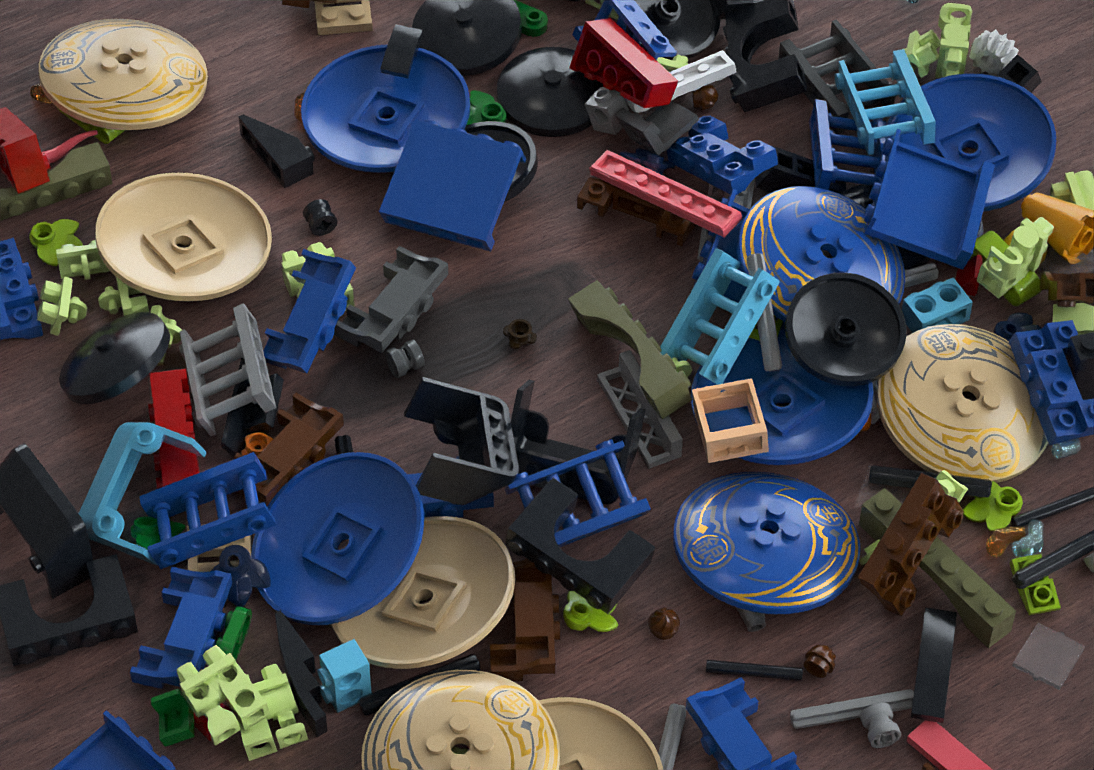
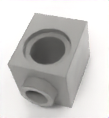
[585,87,629,135]

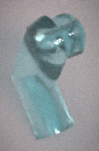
[1051,438,1081,459]
[1012,520,1044,558]

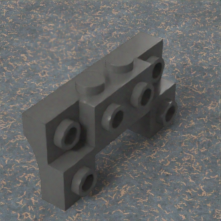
[334,246,448,353]

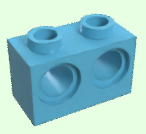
[902,277,973,333]
[317,639,372,713]

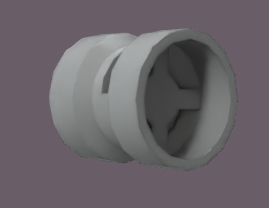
[860,703,901,748]

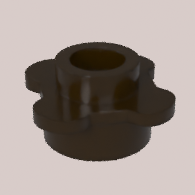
[503,319,537,349]

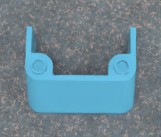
[79,422,207,565]

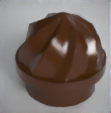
[692,84,718,110]
[648,607,680,640]
[803,645,836,678]

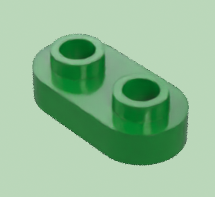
[514,0,548,37]
[216,606,252,661]

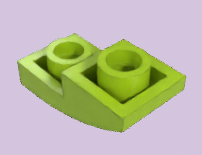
[1009,553,1061,615]

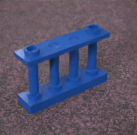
[572,0,677,60]
[809,99,887,190]
[504,439,651,547]
[139,452,276,569]

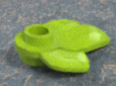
[29,219,83,266]
[963,481,1023,531]
[563,591,618,632]

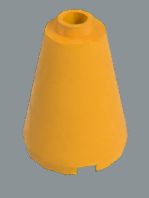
[1021,192,1094,264]

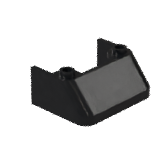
[404,377,519,505]
[511,379,646,504]
[0,443,93,599]

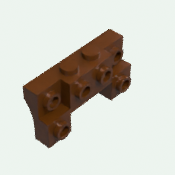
[577,176,696,246]
[1040,272,1094,307]
[234,392,344,506]
[858,473,964,616]
[490,559,560,681]

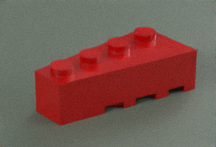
[569,18,678,108]
[0,107,51,194]
[148,368,200,489]

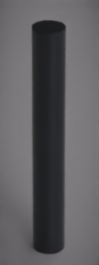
[1011,487,1094,529]
[706,660,803,681]

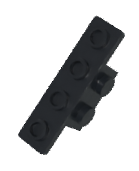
[221,358,284,457]

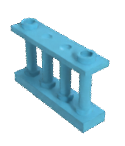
[835,49,936,155]
[660,248,780,385]

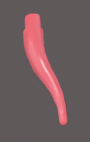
[42,130,98,164]

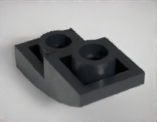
[380,24,423,79]

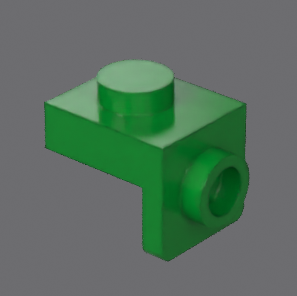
[151,689,195,747]

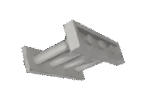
[179,303,276,436]

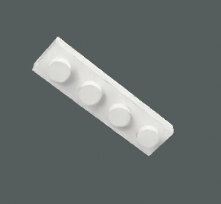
[625,50,736,113]

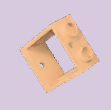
[692,378,769,463]

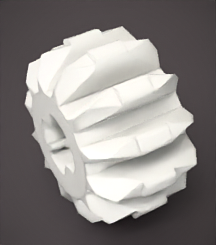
[969,30,1019,76]

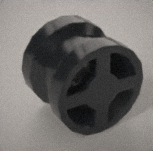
[303,199,338,236]

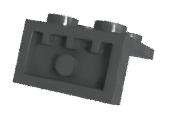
[615,100,699,155]

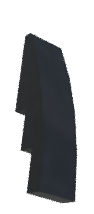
[910,607,957,723]
[275,610,328,737]

